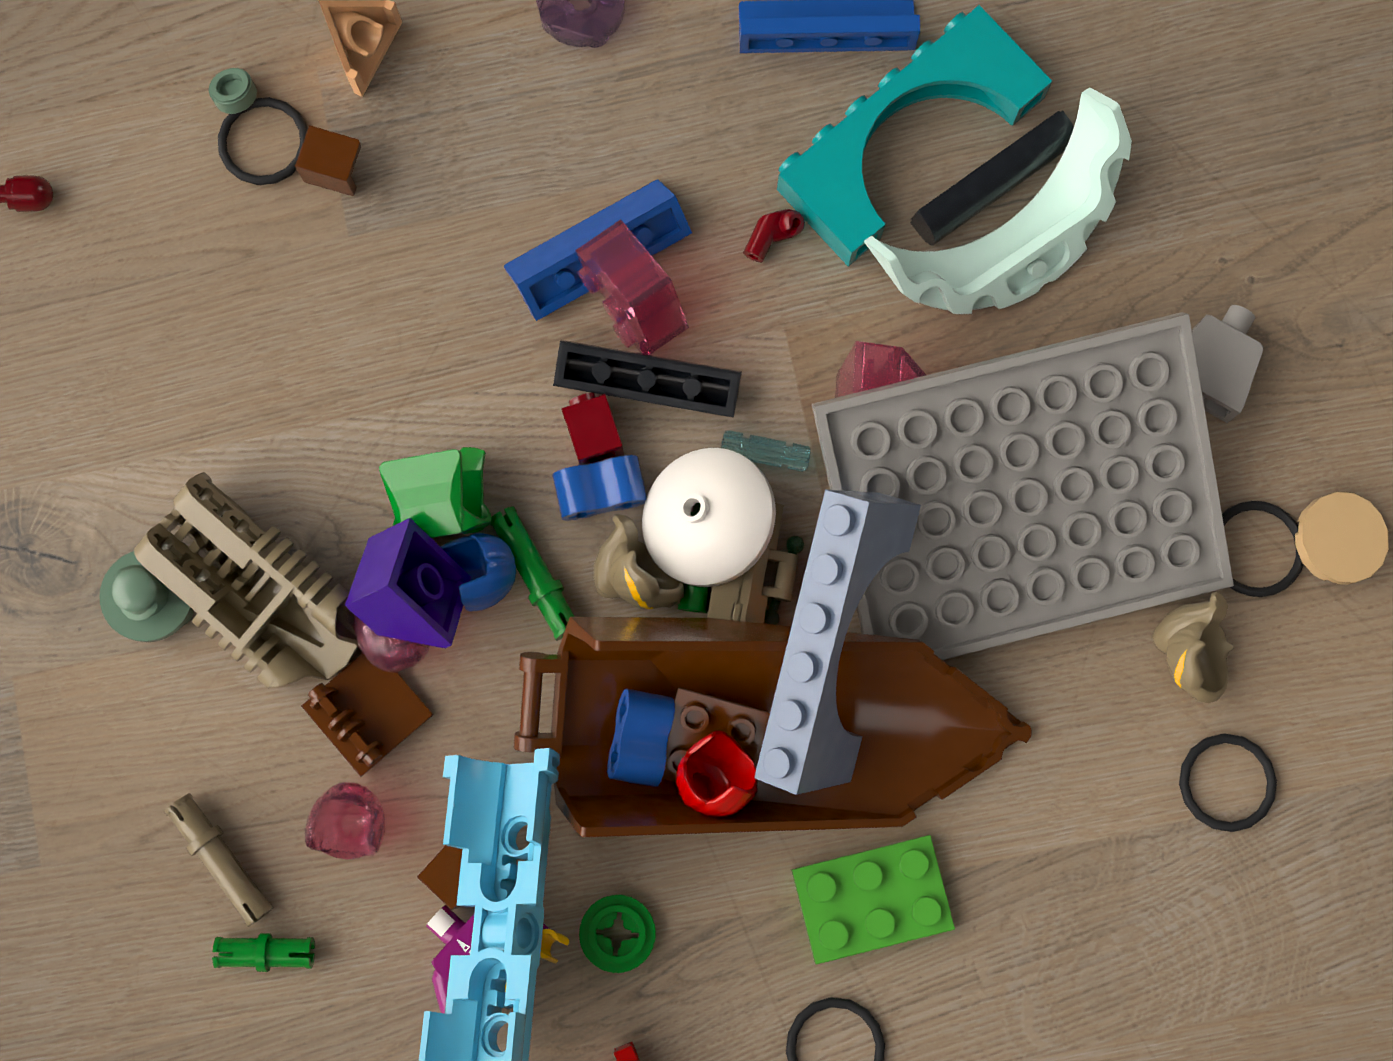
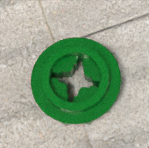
[579,894,656,973]

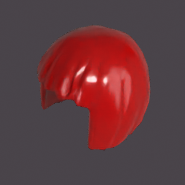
[676,730,758,817]

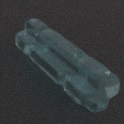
[721,430,811,472]

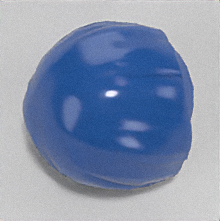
[441,533,516,612]

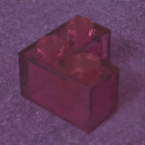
[575,219,689,355]

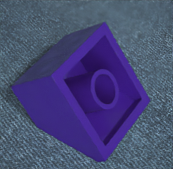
[345,518,471,648]

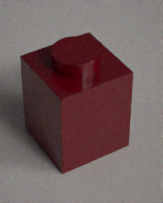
[561,393,624,465]

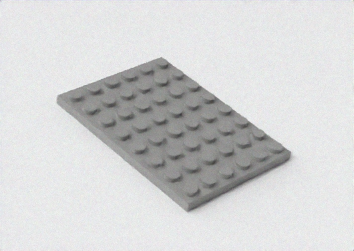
[812,312,1234,660]

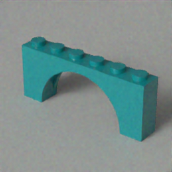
[777,5,1052,267]

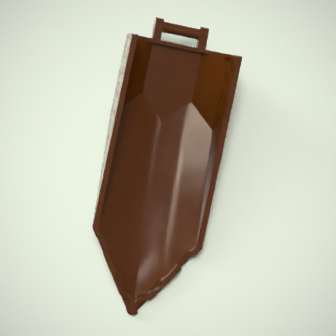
[514,617,1032,837]

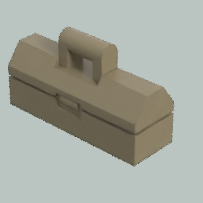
[707,503,799,623]

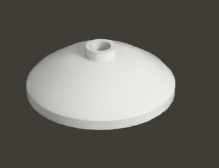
[642,448,776,587]

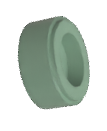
[209,68,257,114]

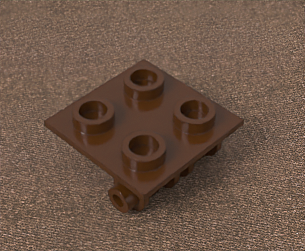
[301,645,433,777]
[662,687,770,782]

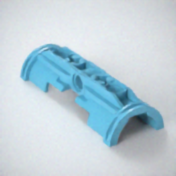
[419,748,560,1061]

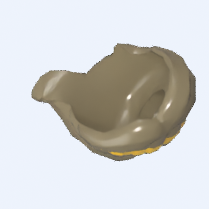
[594,514,685,609]
[1152,591,1234,703]

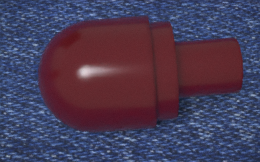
[0,175,54,212]

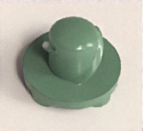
[99,551,194,642]

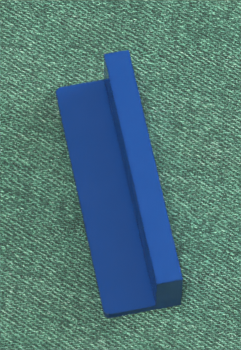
[739,0,920,53]
[504,180,692,321]

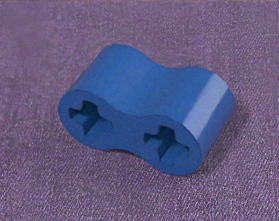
[552,455,647,521]
[607,688,675,787]

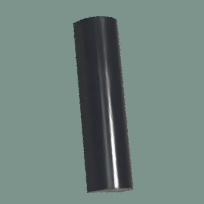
[910,110,1074,246]
[553,340,742,418]

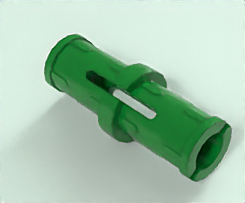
[212,933,315,972]

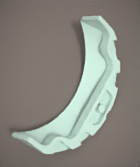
[864,87,1132,314]

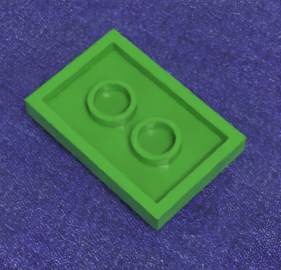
[791,835,955,965]

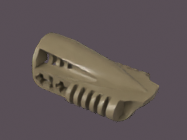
[134,472,363,689]

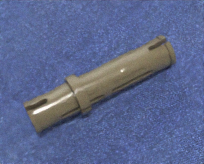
[164,793,274,927]

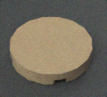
[1295,492,1389,585]

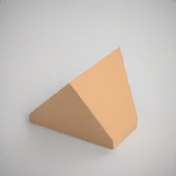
[318,0,402,97]

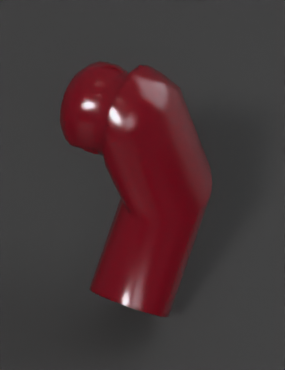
[743,209,805,263]

